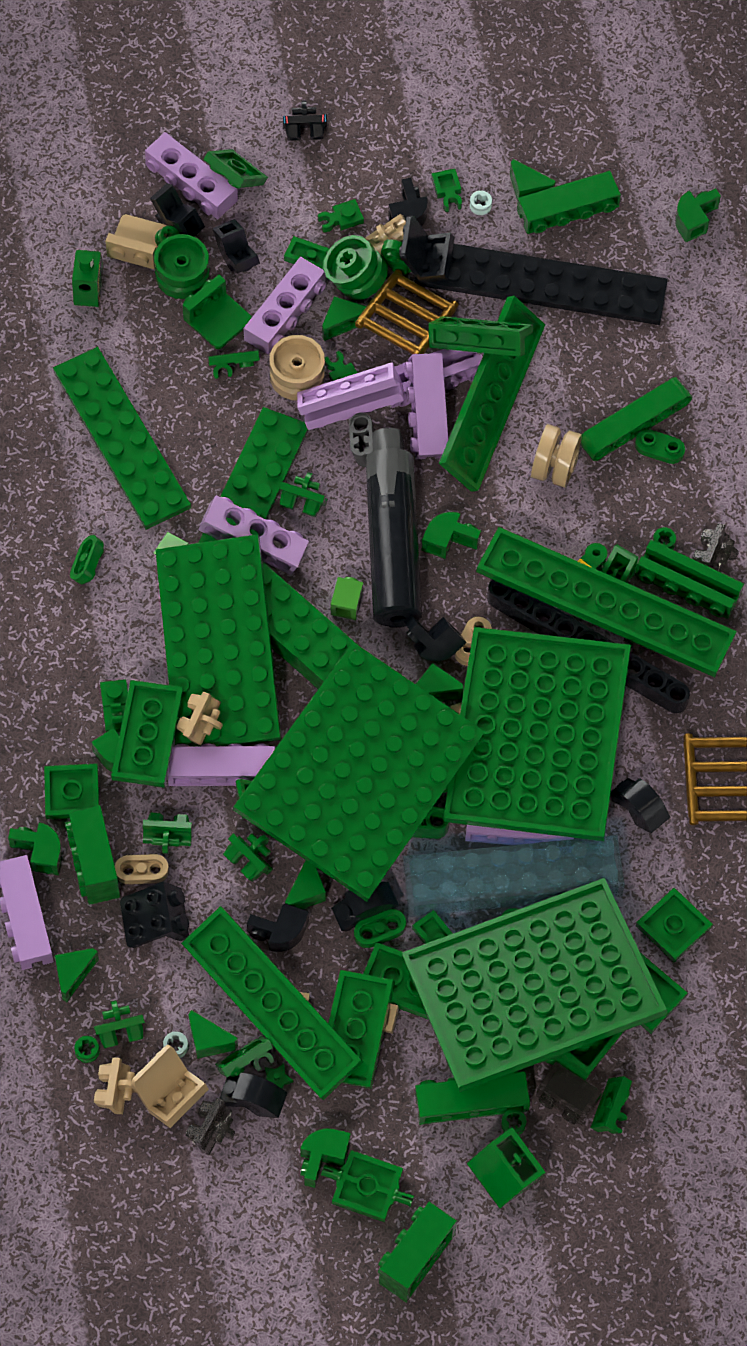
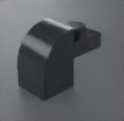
[388,178,428,226]
[150,183,205,237]
[212,219,260,273]
[404,615,467,661]
[610,778,671,833]
[331,881,399,932]
[247,903,309,952]
[218,1073,287,1118]

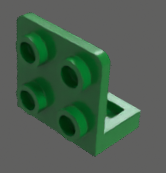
[183,275,252,349]

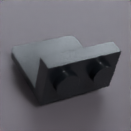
[399,216,455,283]
[120,881,189,948]

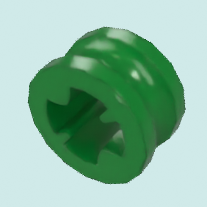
[155,225,179,246]
[653,527,676,550]
[74,1036,100,1063]
[501,1109,527,1135]

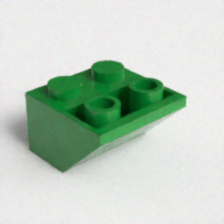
[467,1127,546,1209]

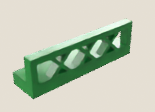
[429,316,533,357]

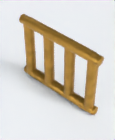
[355,269,459,354]
[684,734,747,825]

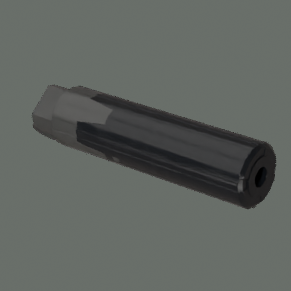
[349,413,422,628]

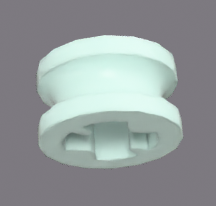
[470,191,492,215]
[163,1032,188,1058]

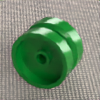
[154,234,210,299]
[323,235,388,300]

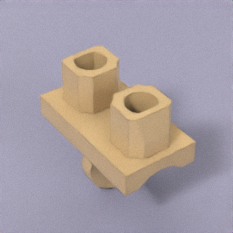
[365,214,406,256]
[176,692,223,745]
[94,1058,136,1114]

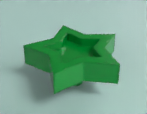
[265,1064,294,1089]

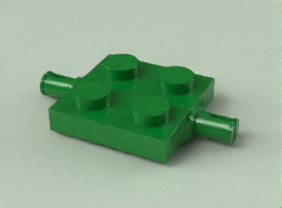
[321,1150,414,1222]

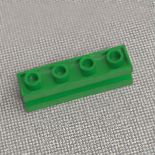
[517,171,621,234]
[635,540,744,619]
[415,1071,530,1125]

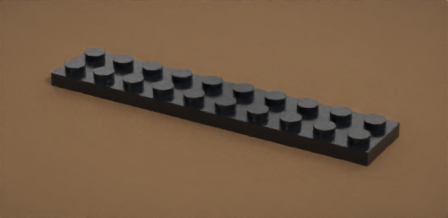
[414,244,668,325]

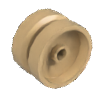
[270,335,325,400]
[531,424,582,488]

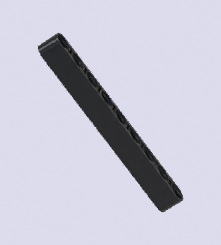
[487,579,690,713]

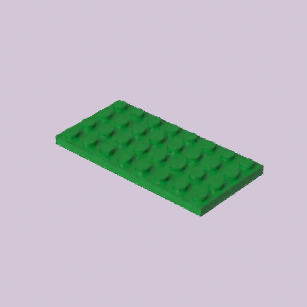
[155,534,282,747]

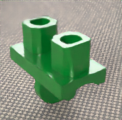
[279,472,328,518]
[143,812,192,854]
[223,833,273,882]
[94,1000,145,1048]

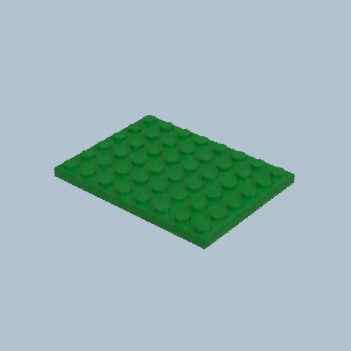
[443,627,631,841]
[232,642,485,902]
[402,878,667,1093]

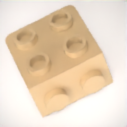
[105,214,167,269]
[131,1045,209,1128]

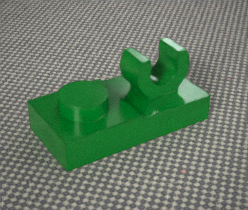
[207,350,260,379]
[100,679,128,732]
[215,1036,274,1078]
[590,1076,632,1134]

